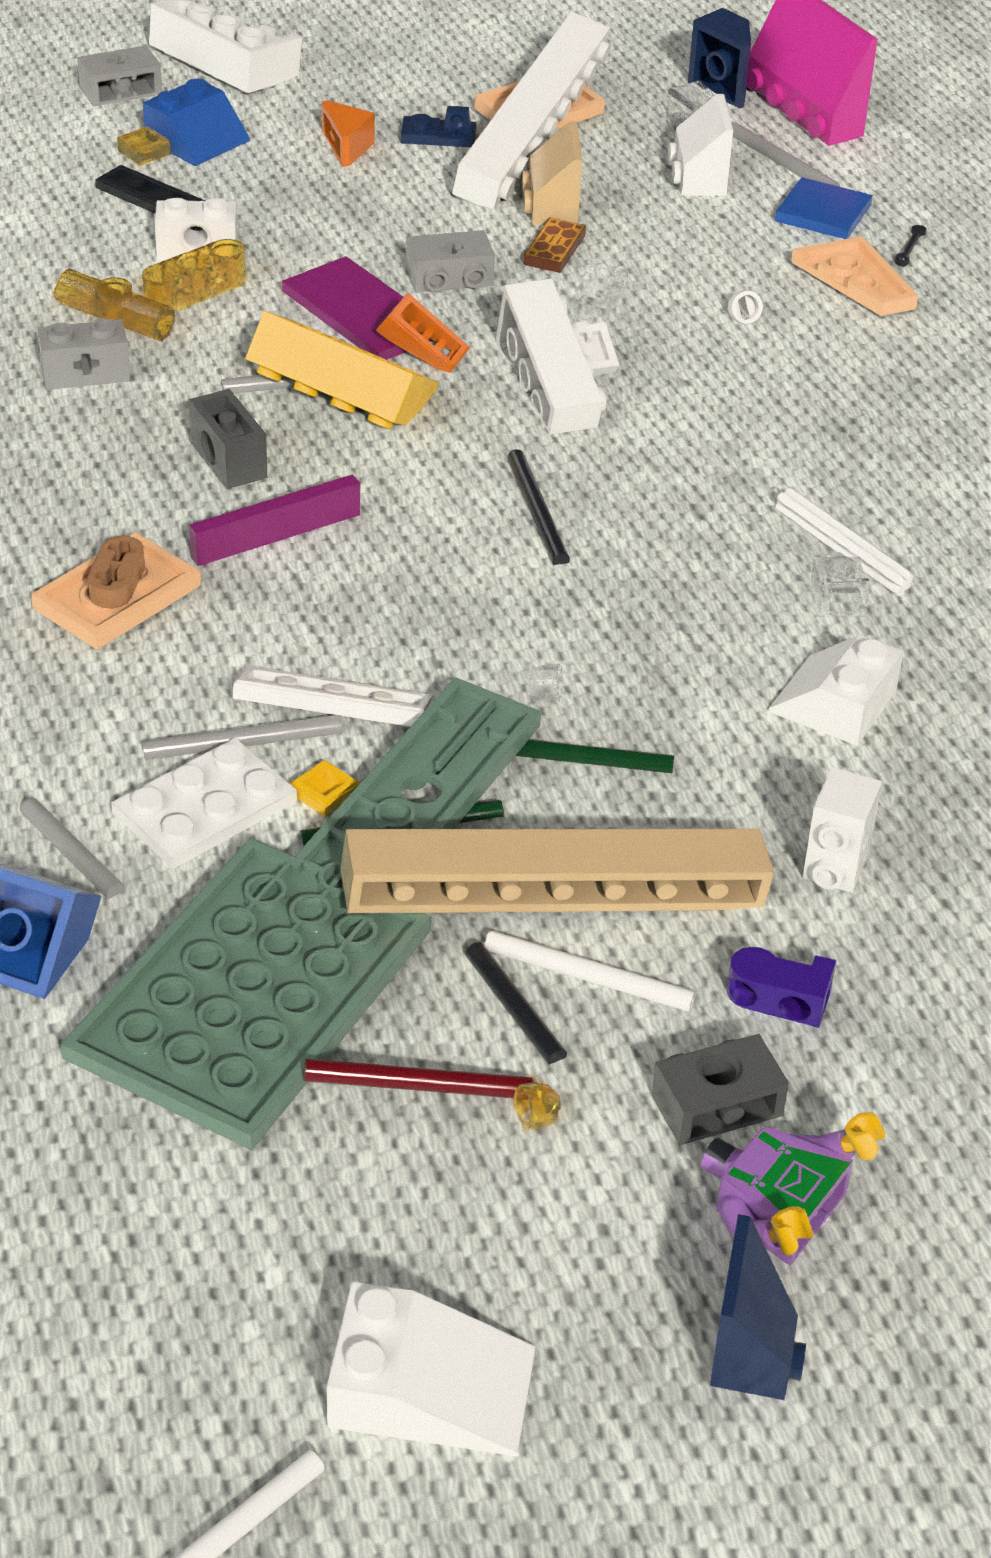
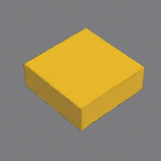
[289,759,360,817]

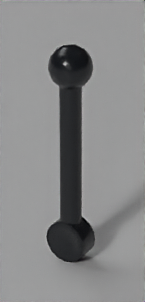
[894,225,927,267]

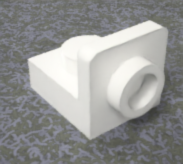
[572,321,620,376]

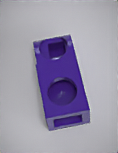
[727,947,837,1028]

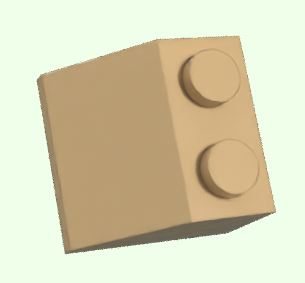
[522,122,582,225]

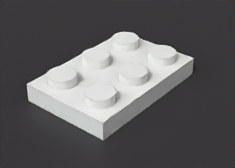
[111,738,297,869]

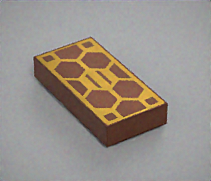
[523,218,586,273]

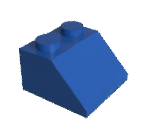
[143,78,250,166]
[0,864,102,999]

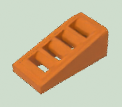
[376,293,470,373]

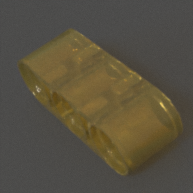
[142,239,247,315]

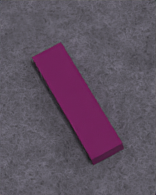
[189,474,360,566]

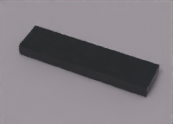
[95,165,206,231]

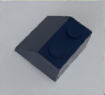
[688,8,751,109]

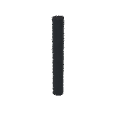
[465,942,567,1065]

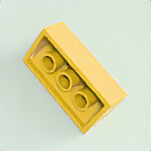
[245,311,440,429]

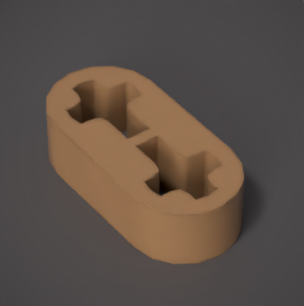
[88,536,145,609]

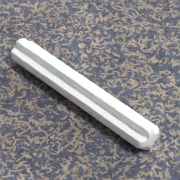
[776,488,914,594]

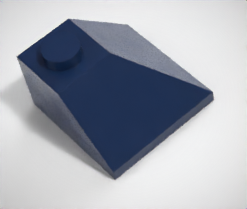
[710,1214,806,1400]

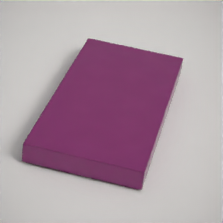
[282,256,434,360]

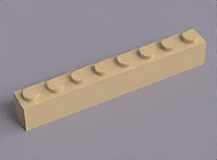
[340,829,775,914]

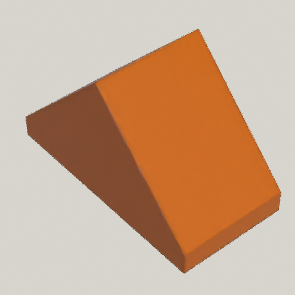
[322,100,375,167]

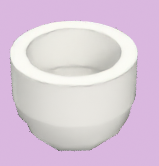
[728,290,763,324]

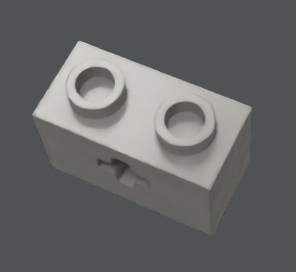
[77,45,162,106]
[406,230,495,293]
[37,318,130,390]

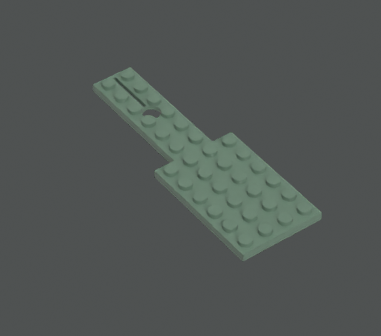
[60,677,541,1150]

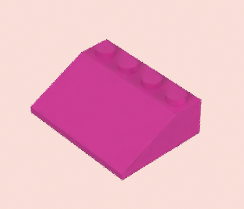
[747,0,878,146]

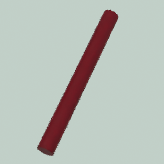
[303,1058,533,1099]

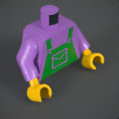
[701,1112,886,1266]

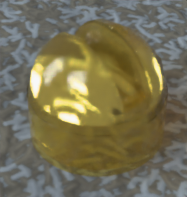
[514,1082,561,1131]

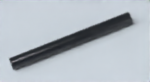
[507,449,570,565]

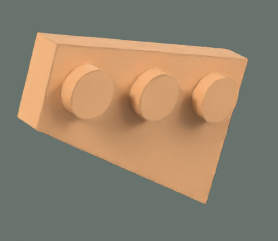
[791,236,918,316]

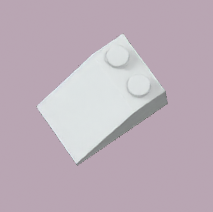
[327,1282,536,1456]

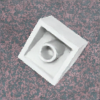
[668,94,733,196]
[769,635,904,746]

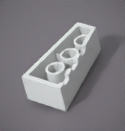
[149,0,302,93]
[496,279,606,435]

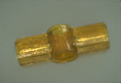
[54,268,175,342]

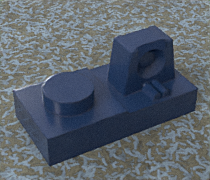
[401,106,477,147]

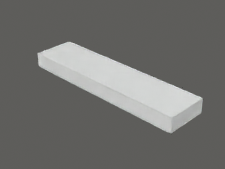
[233,666,435,727]

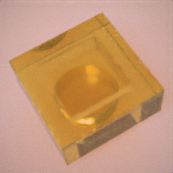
[117,126,170,166]

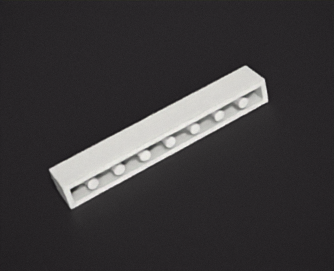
[452,11,611,209]

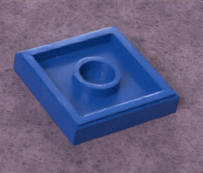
[775,177,873,239]

